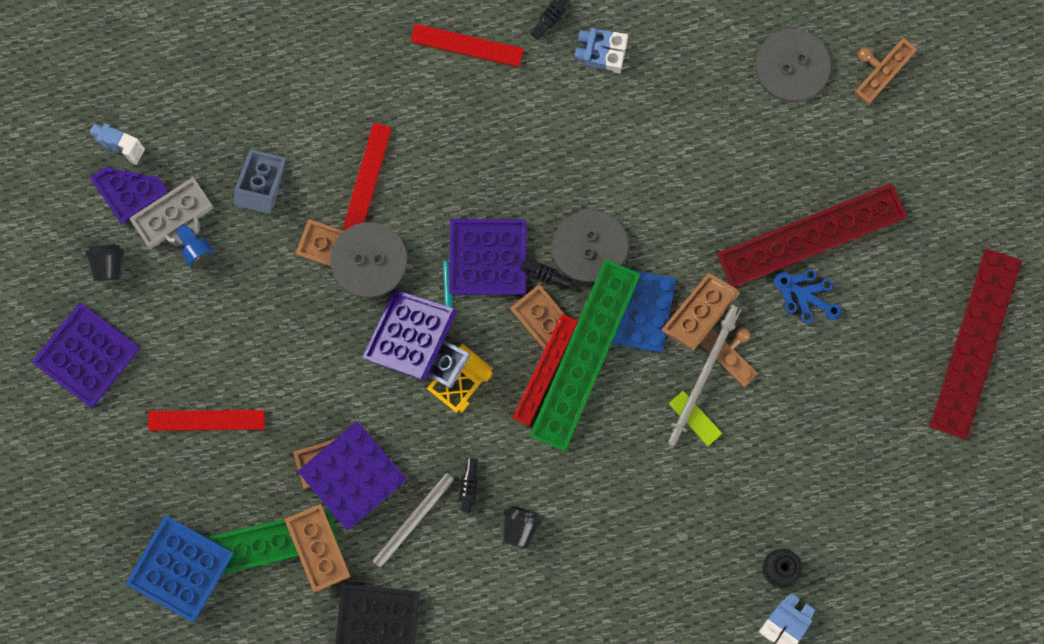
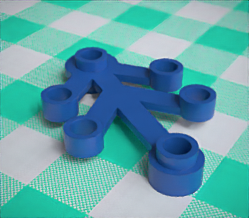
[774,269,841,324]

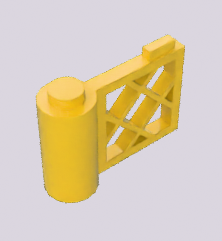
[427,344,494,413]

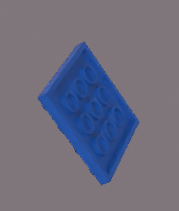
[611,270,676,353]
[125,515,234,623]

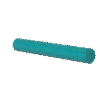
[443,261,452,308]

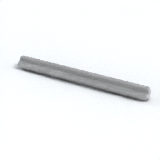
[373,473,454,567]

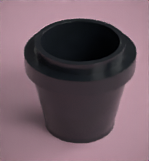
[85,245,124,281]
[503,506,542,548]
[762,549,802,588]

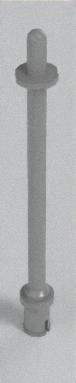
[668,305,742,446]

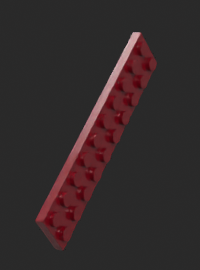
[716,183,907,288]
[929,248,1022,440]

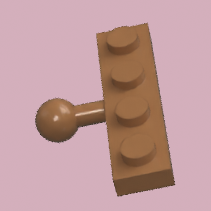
[854,38,918,105]
[699,327,758,388]

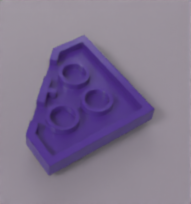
[90,167,169,225]

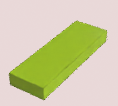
[669,391,722,447]

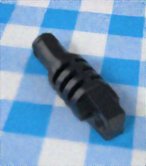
[530,0,568,40]
[520,260,573,290]
[458,458,478,513]

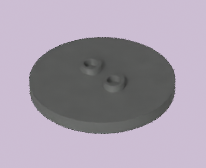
[755,29,831,102]
[552,210,628,284]
[330,222,407,298]

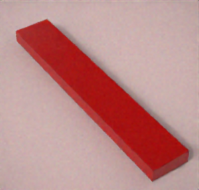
[411,24,523,68]
[343,123,392,231]
[512,313,578,427]
[148,410,265,431]

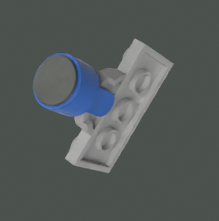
[129,177,215,269]

